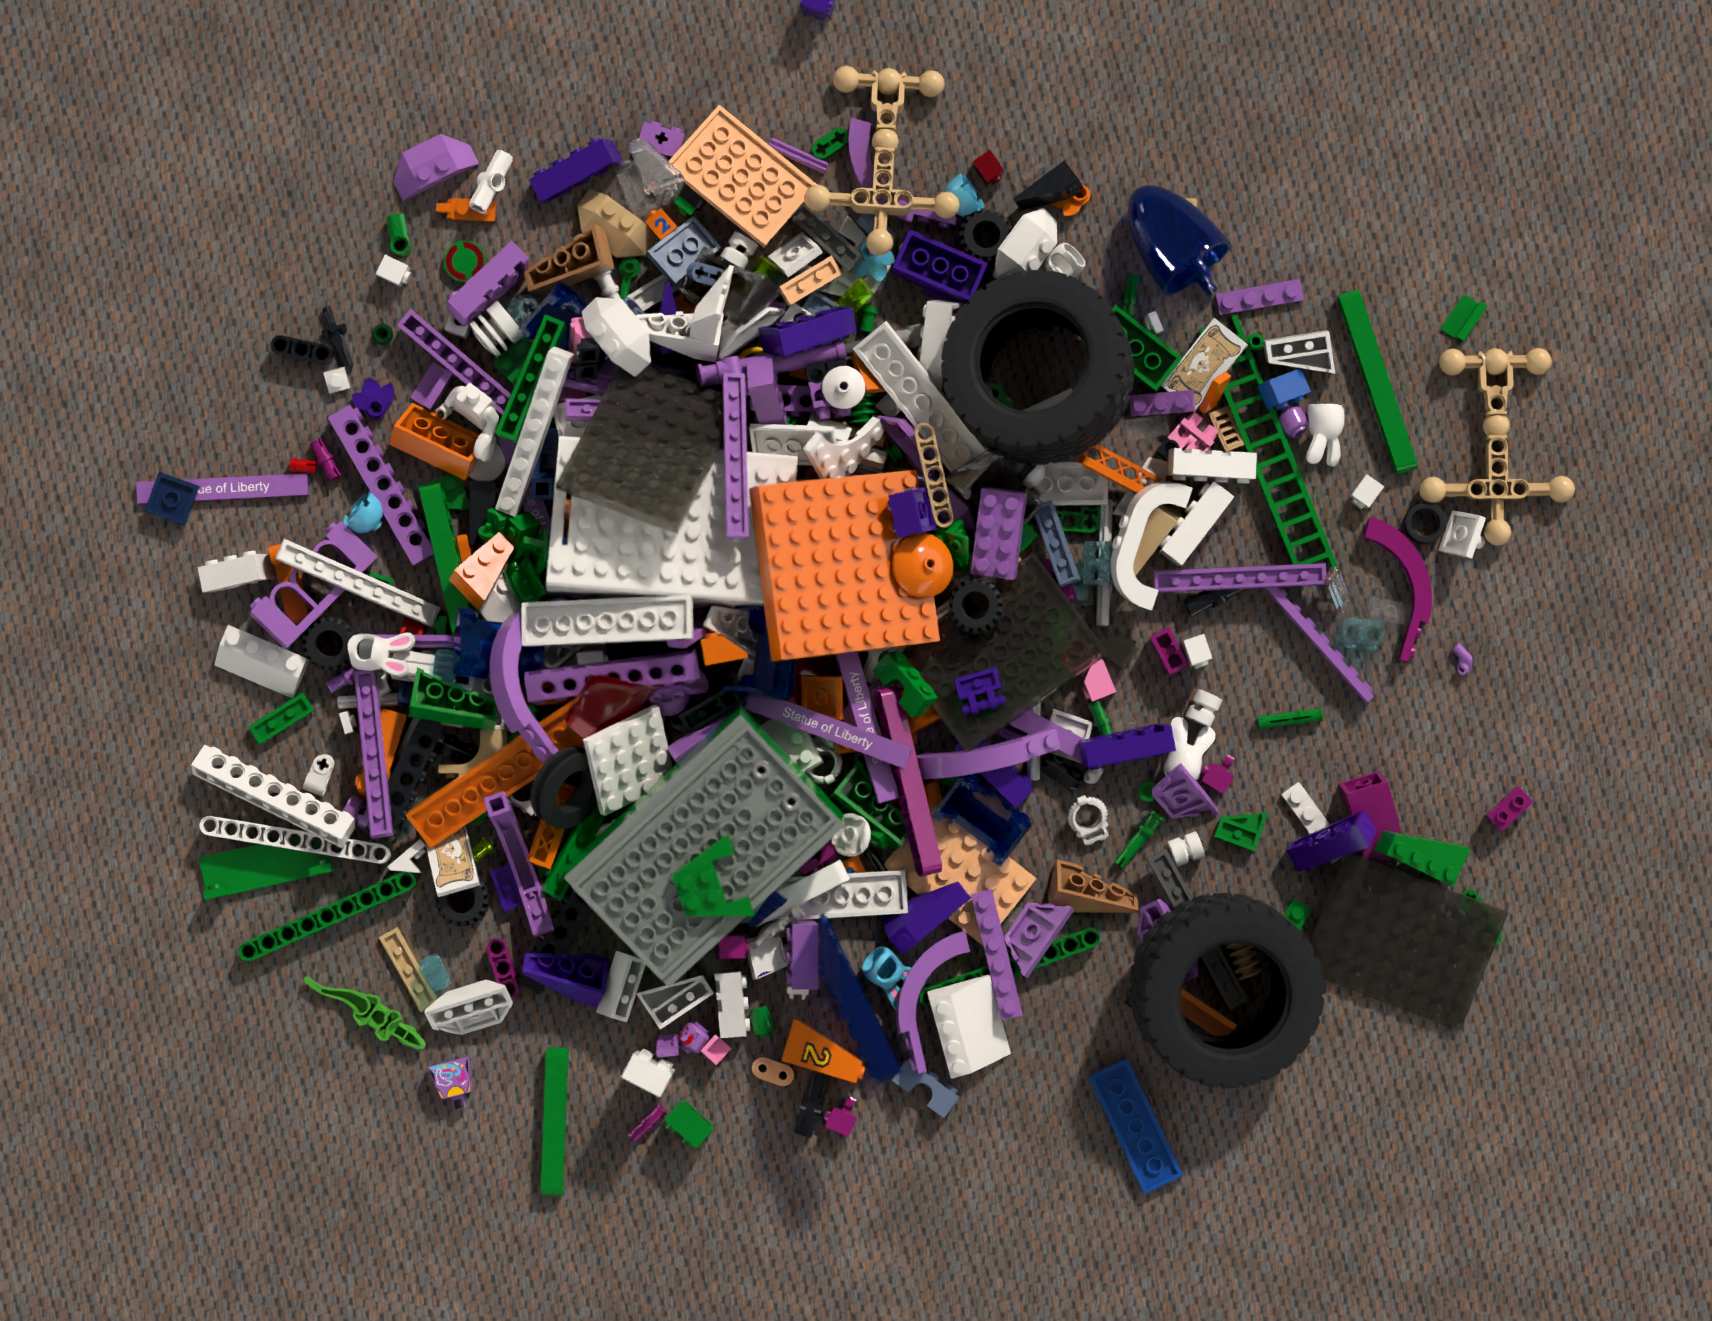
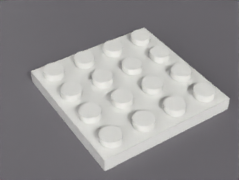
[583,704,672,816]

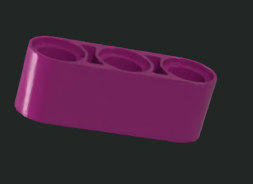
[487,938,520,999]

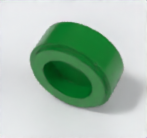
[1138,781,1156,803]

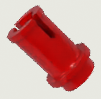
[289,457,316,475]

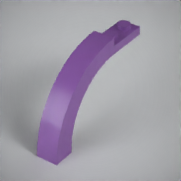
[849,118,957,230]
[490,611,558,762]
[916,728,1061,779]
[484,791,555,937]
[896,931,970,1075]

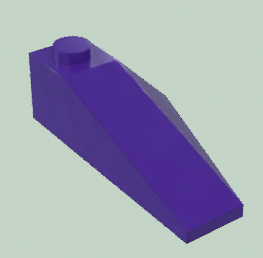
[880,881,971,955]
[522,953,610,1007]

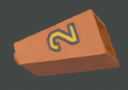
[781,1017,865,1083]

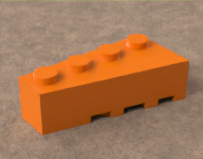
[355,708,408,801]

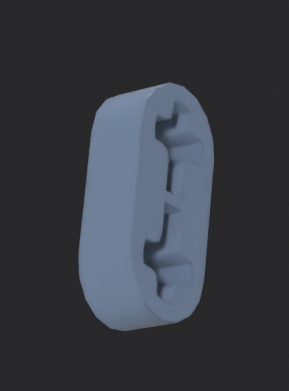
[687,262,724,286]

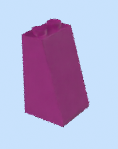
[1338,771,1402,866]

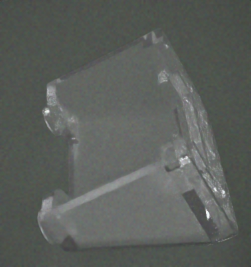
[615,138,686,217]

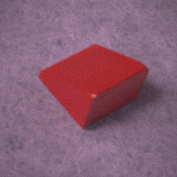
[399,619,426,649]

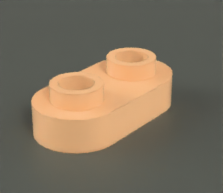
[752,1057,794,1086]

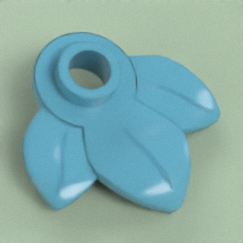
[855,242,895,282]

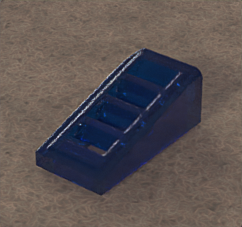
[748,890,789,928]

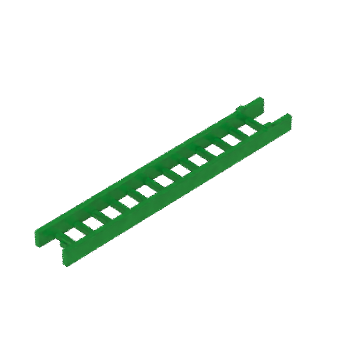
[1198,315,1340,588]

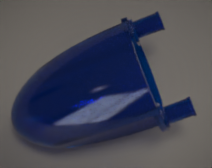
[1128,185,1231,297]

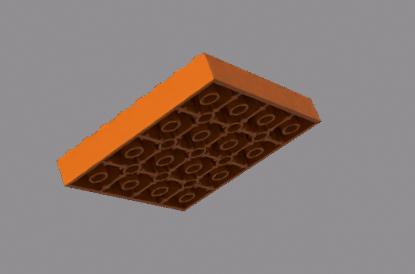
[749,470,940,662]

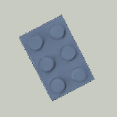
[646,216,721,286]

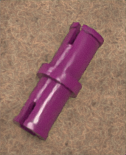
[309,438,342,482]
[627,1104,667,1143]

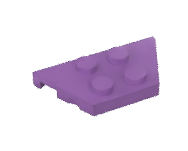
[1152,764,1219,818]
[1004,902,1074,978]

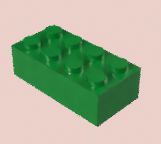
[1112,305,1183,393]

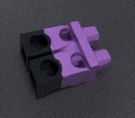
[805,359,851,421]

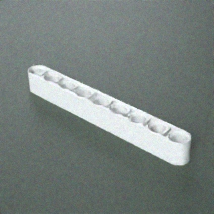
[200,816,391,864]

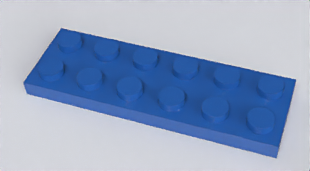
[1088,1058,1183,1194]

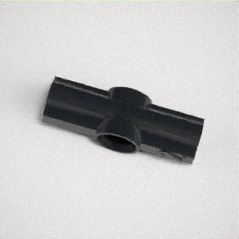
[1183,589,1246,617]
[794,1070,830,1138]

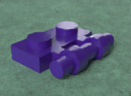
[954,667,1006,715]

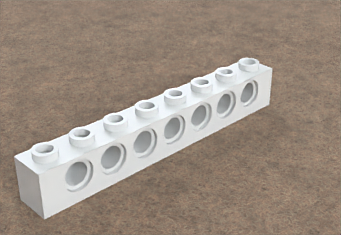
[191,745,355,848]

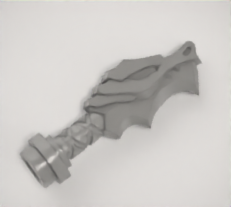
[749,905,805,949]

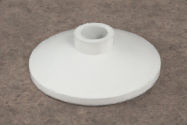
[822,366,865,409]

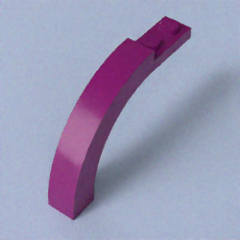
[1363,517,1432,663]

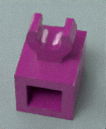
[1200,755,1235,794]
[823,1096,858,1137]

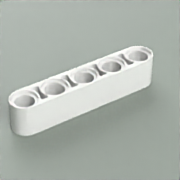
[751,860,850,927]

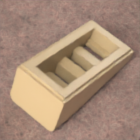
[1209,406,1245,453]

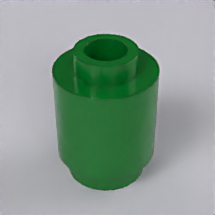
[749,1006,775,1039]

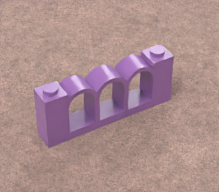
[248,521,377,649]

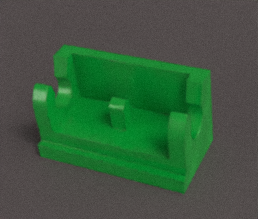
[502,558,547,610]

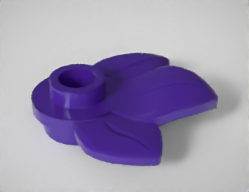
[352,378,395,419]

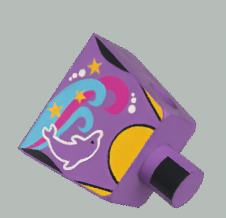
[428,1056,473,1109]

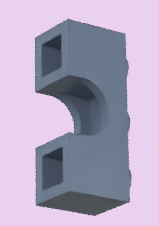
[892,1058,959,1118]

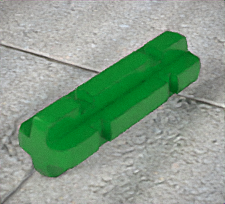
[1122,275,1140,317]

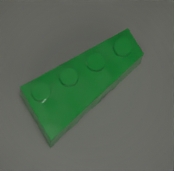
[409,667,498,731]
[829,760,908,851]
[1374,830,1471,887]

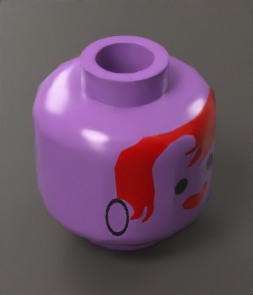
[678,1022,709,1054]

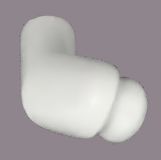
[1084,768,1103,784]

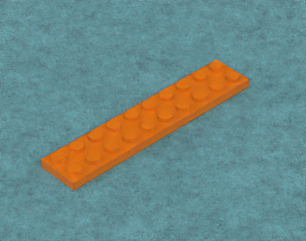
[405,696,584,848]

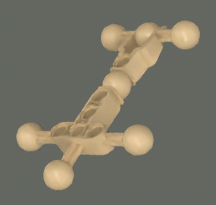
[804,66,960,256]
[1419,348,1575,546]

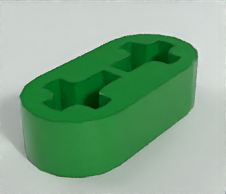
[812,128,849,160]

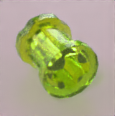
[472,836,495,864]

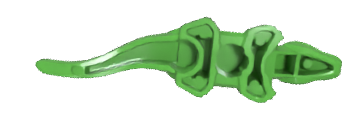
[304,976,426,1050]

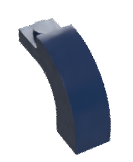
[531,426,559,499]

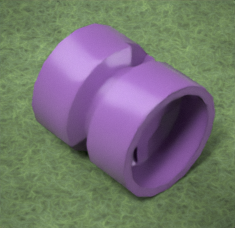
[343,794,369,831]

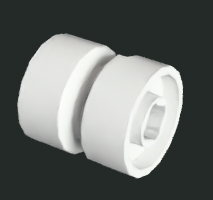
[720,231,758,271]
[1185,689,1223,727]
[1167,831,1205,867]

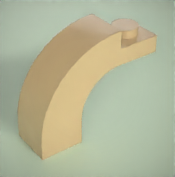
[438,730,508,779]

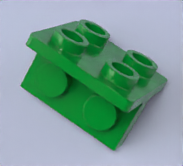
[929,519,969,573]
[508,528,550,578]

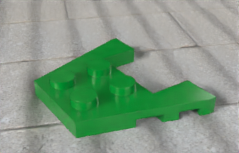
[672,834,755,916]

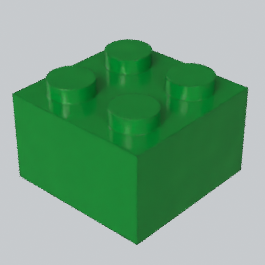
[664,1098,715,1149]

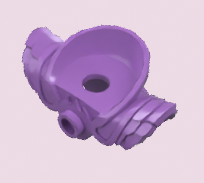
[630,665,709,716]

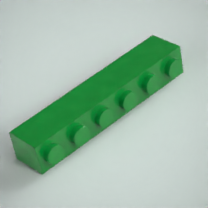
[495,315,568,445]

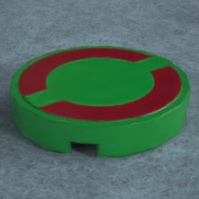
[444,240,486,283]

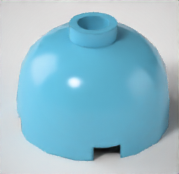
[945,173,985,217]
[342,491,383,534]

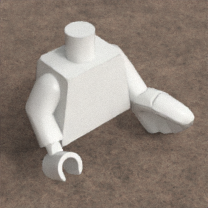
[435,383,499,462]

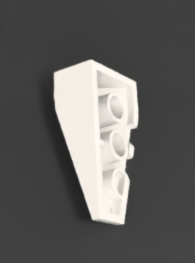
[687,265,734,343]

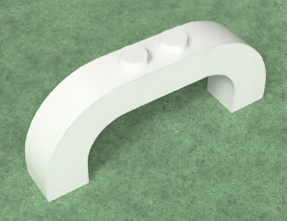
[1110,481,1193,611]

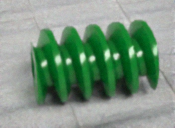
[849,393,876,425]

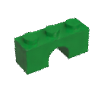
[873,651,938,718]

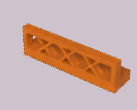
[1076,444,1162,494]
[526,782,577,869]
[1180,988,1237,1036]

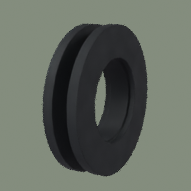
[531,746,598,829]

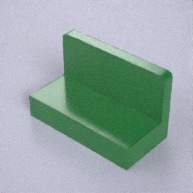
[1441,295,1488,343]

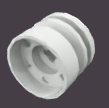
[469,301,525,358]

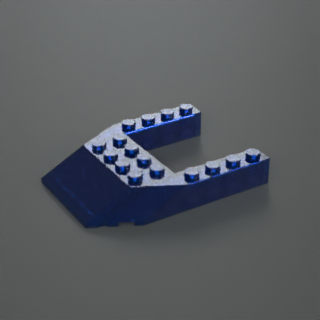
[818,912,902,1084]

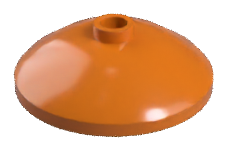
[892,533,953,598]

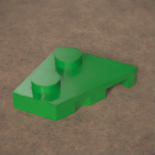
[418,474,470,511]
[1213,812,1268,853]

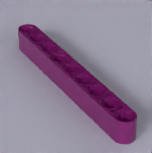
[874,686,942,877]

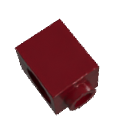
[972,150,1005,185]

